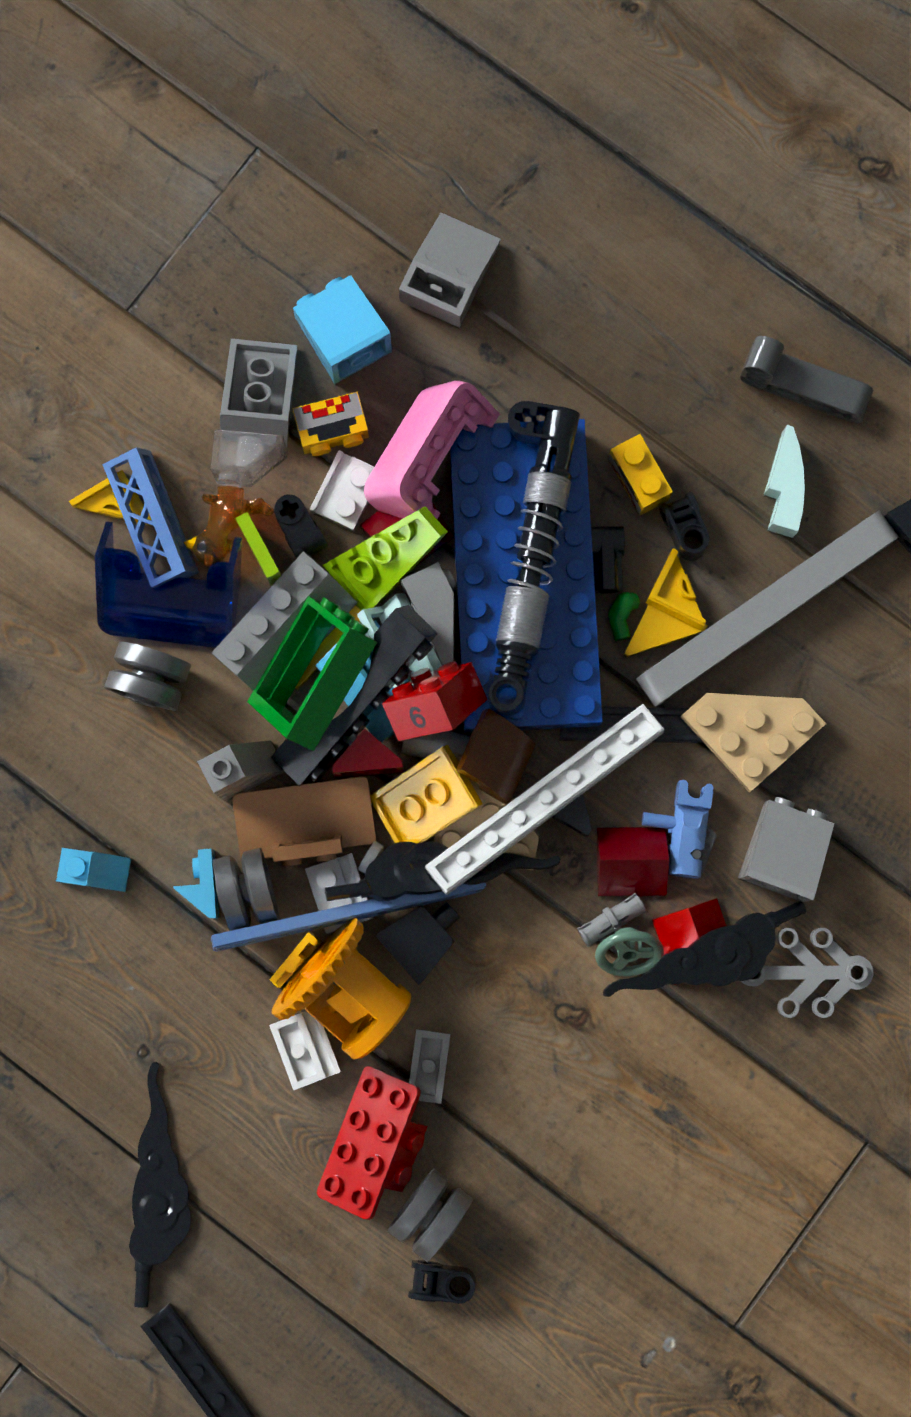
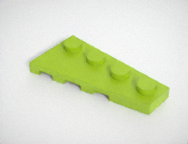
[322,506,448,610]

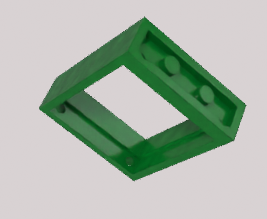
[247,596,377,751]

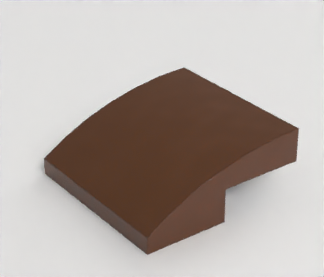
[455,708,536,805]

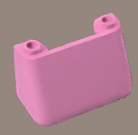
[364,380,500,519]

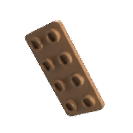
[232,776,376,866]

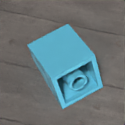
[293,275,392,384]

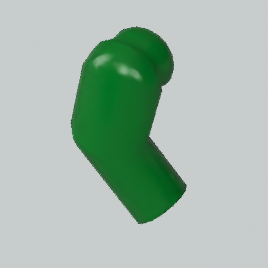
[608,592,640,642]

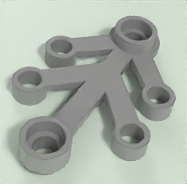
[741,928,874,1018]

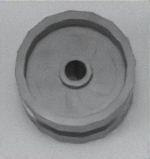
[104,642,191,711]
[213,848,279,931]
[387,1168,473,1262]

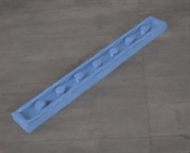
[211,883,486,952]

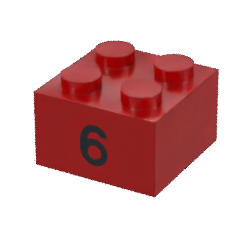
[382,661,488,741]

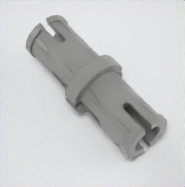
[577,893,647,947]

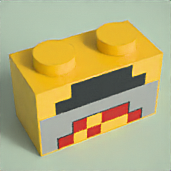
[292,391,369,456]
[608,434,673,516]

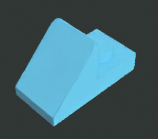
[56,848,131,892]
[173,849,220,919]

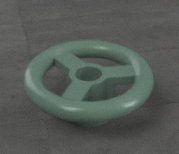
[595,927,664,976]

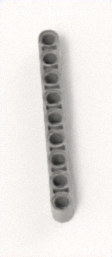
[636,510,899,707]

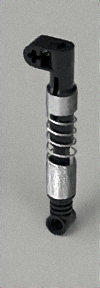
[489,401,580,715]

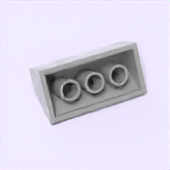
[212,551,357,690]

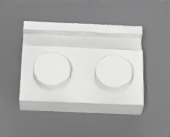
[310,450,374,532]
[305,853,374,934]
[269,1011,341,1090]

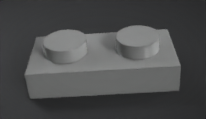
[409,1029,451,1104]

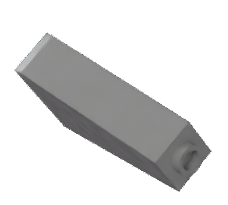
[197,740,285,802]

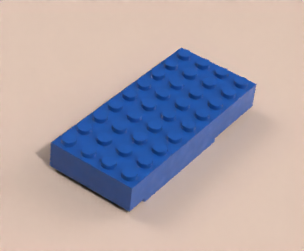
[450,419,603,733]

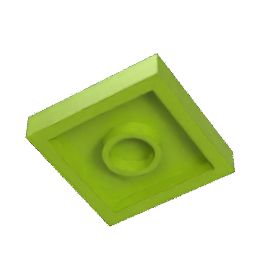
[235,512,281,586]

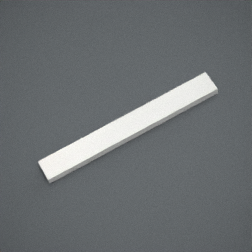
[425,704,665,896]

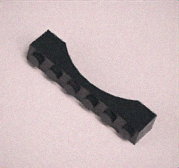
[271,605,438,786]

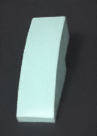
[764,425,805,538]

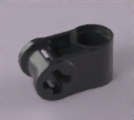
[659,492,709,561]
[274,494,328,559]
[408,1260,477,1304]

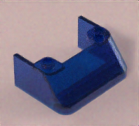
[95,521,242,648]

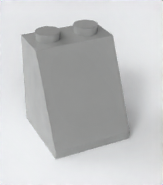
[738,797,835,902]

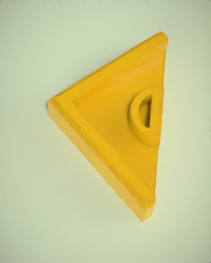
[69,470,152,526]
[646,548,706,631]
[624,604,708,657]
[269,932,321,988]

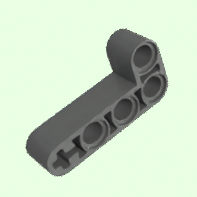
[740,336,873,423]

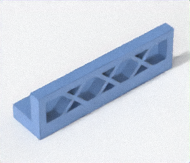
[102,447,199,588]

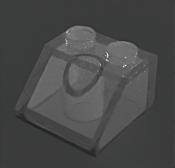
[211,429,288,491]

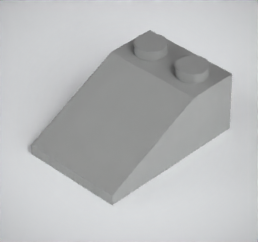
[220,339,297,447]
[401,562,456,665]

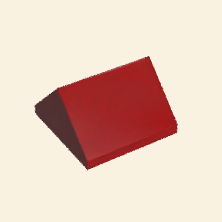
[652,898,726,985]

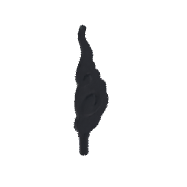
[325,842,561,901]
[603,901,806,997]
[129,1062,191,1308]

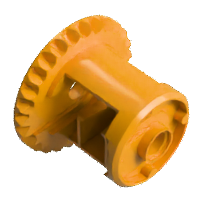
[271,918,411,1059]

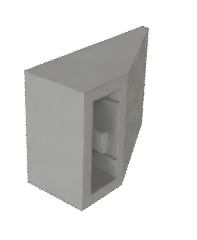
[399,213,501,328]

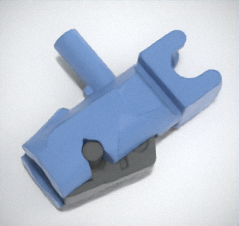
[642,780,716,879]

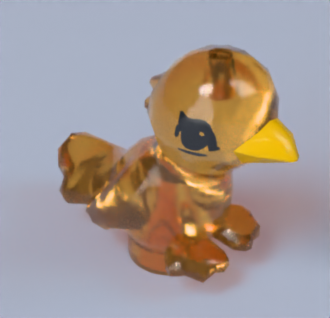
[183,486,274,566]

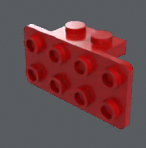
[317,1066,428,1220]

